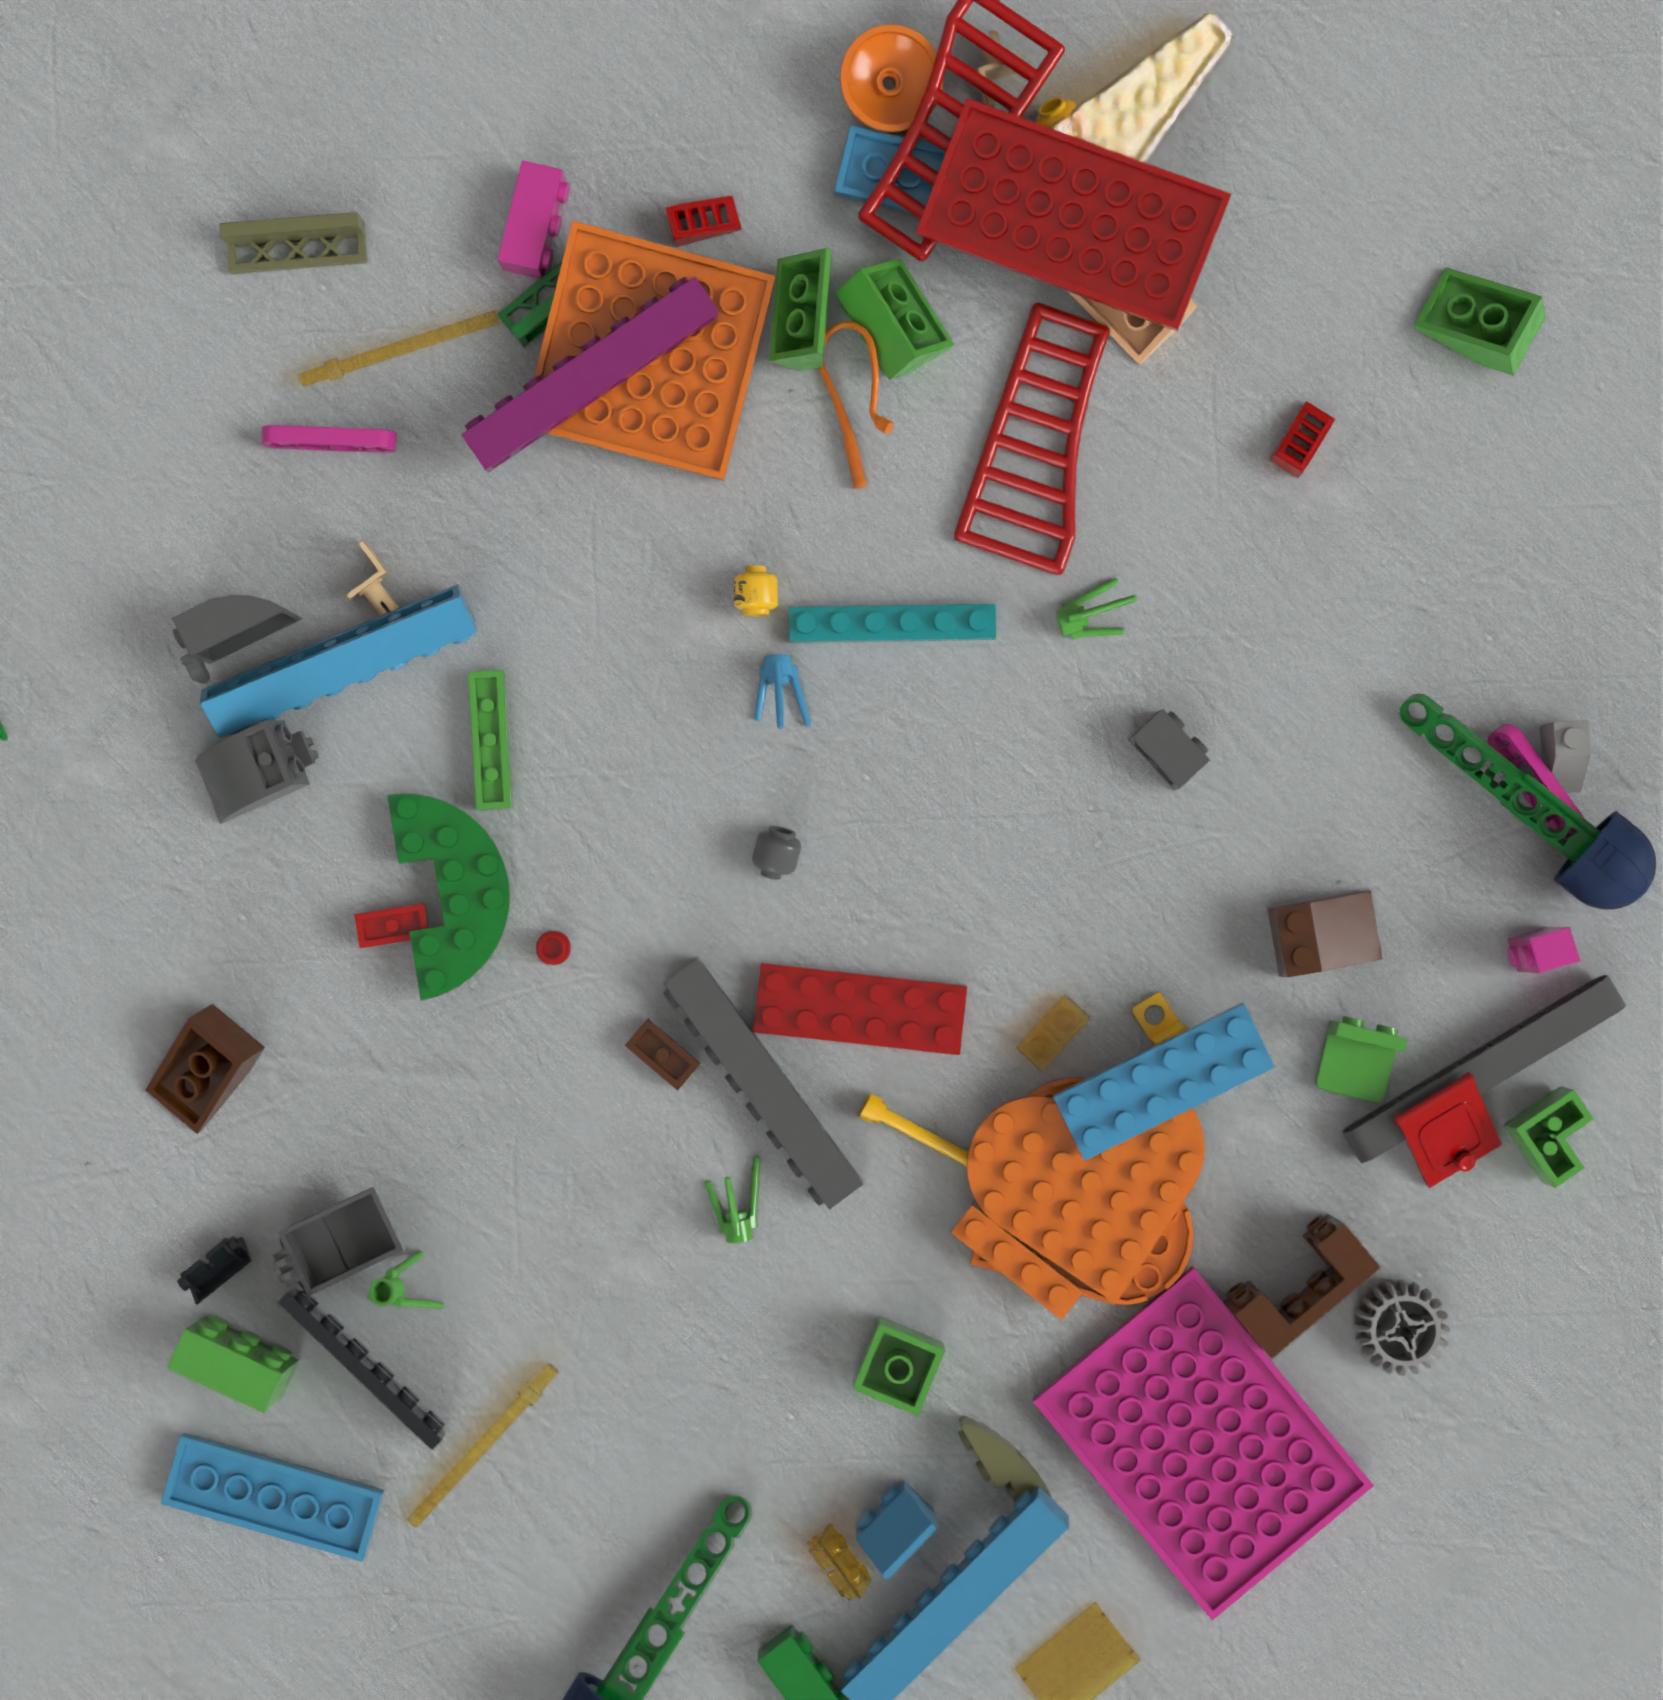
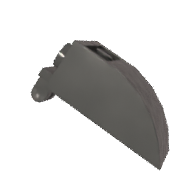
[172,595,302,684]
[195,720,319,824]
[272,1187,403,1296]

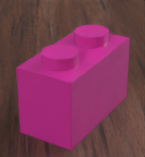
[1507,927,1581,973]

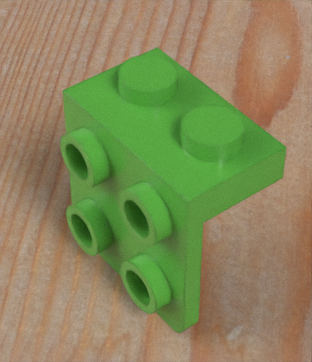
[1315,1016,1408,1103]

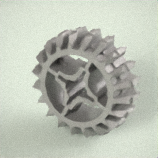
[1353,1279,1450,1376]

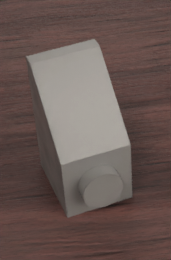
[1540,720,1591,793]

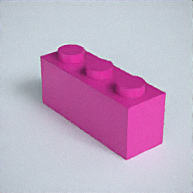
[498,160,570,279]

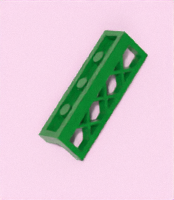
[497,262,562,347]

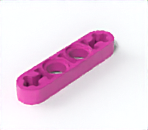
[261,425,396,453]
[1488,724,1585,840]

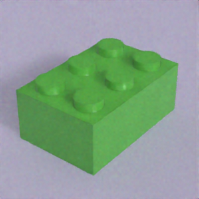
[167,1315,299,1413]

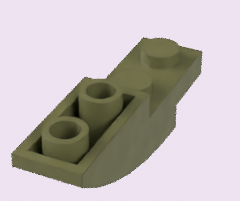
[958,1416,1051,1503]

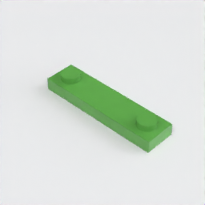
[468,670,513,811]

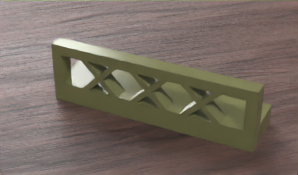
[219,212,368,274]

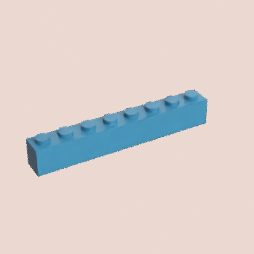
[200,584,477,738]
[841,1486,1069,1700]

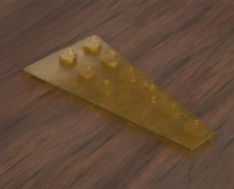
[1049,13,1234,162]

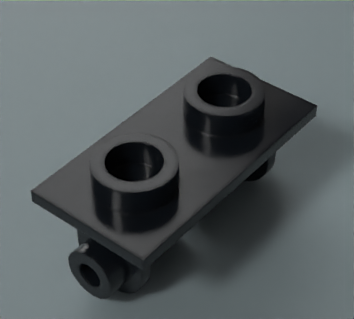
[177,1236,252,1305]

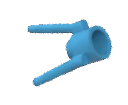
[754,654,811,729]

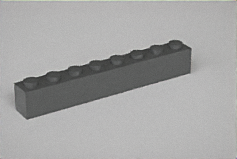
[663,958,863,1210]

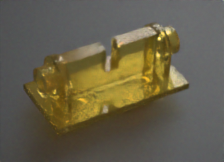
[807,1523,872,1600]

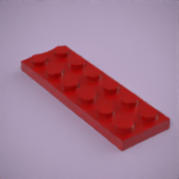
[753,963,968,1055]

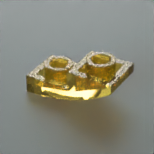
[1016,994,1090,1072]

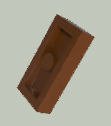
[625,1018,701,1090]

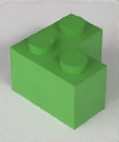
[1503,1086,1594,1188]

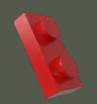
[354,903,429,948]

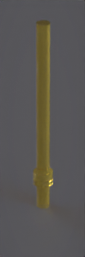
[299,310,500,387]
[407,1363,559,1527]

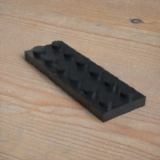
[277,1289,446,1451]

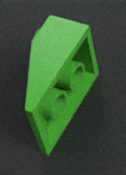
[1414,267,1546,376]

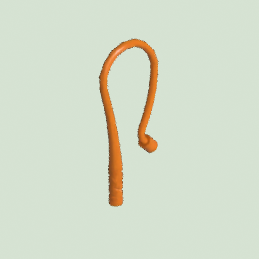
[818,321,894,489]

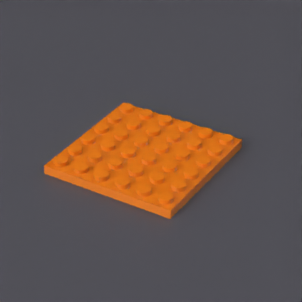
[534,220,776,481]

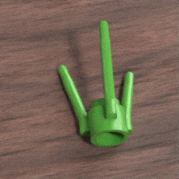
[1056,578,1137,640]
[705,1156,760,1243]
[367,1251,444,1309]

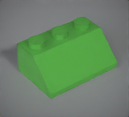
[769,248,831,371]
[835,258,955,380]

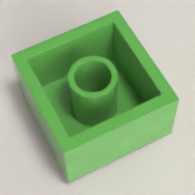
[852,1316,945,1416]

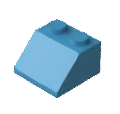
[856,1480,937,1580]

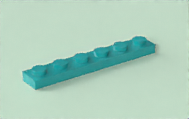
[789,604,996,643]

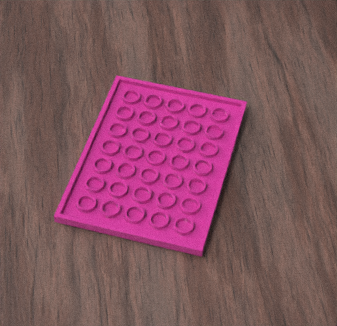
[1032,1266,1374,1621]

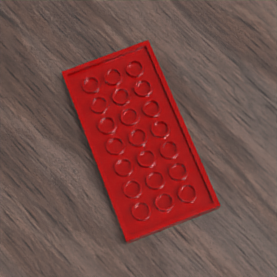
[916,98,1231,332]

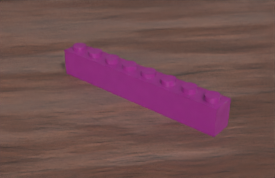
[461,276,719,473]

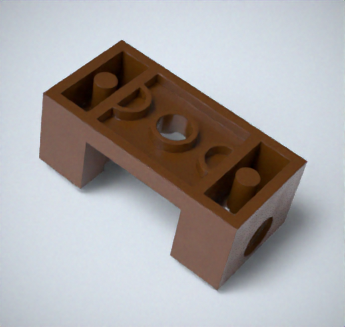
[1223,1214,1381,1359]

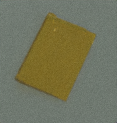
[1015,1602,1141,1700]

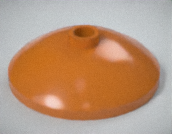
[840,24,943,133]

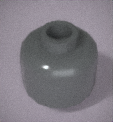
[752,826,801,880]

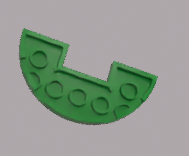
[387,794,510,1001]

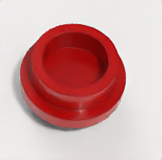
[536,931,571,965]

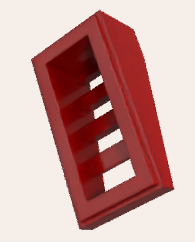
[665,195,741,247]
[1269,401,1335,478]

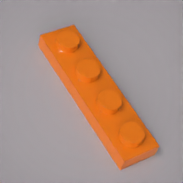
[950,1203,1083,1320]

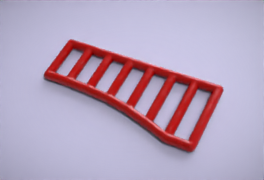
[858,0,1065,261]
[954,303,1110,575]

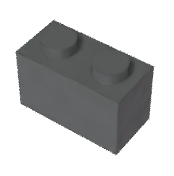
[1128,709,1210,790]

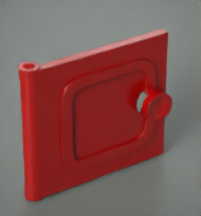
[1393,1072,1502,1189]

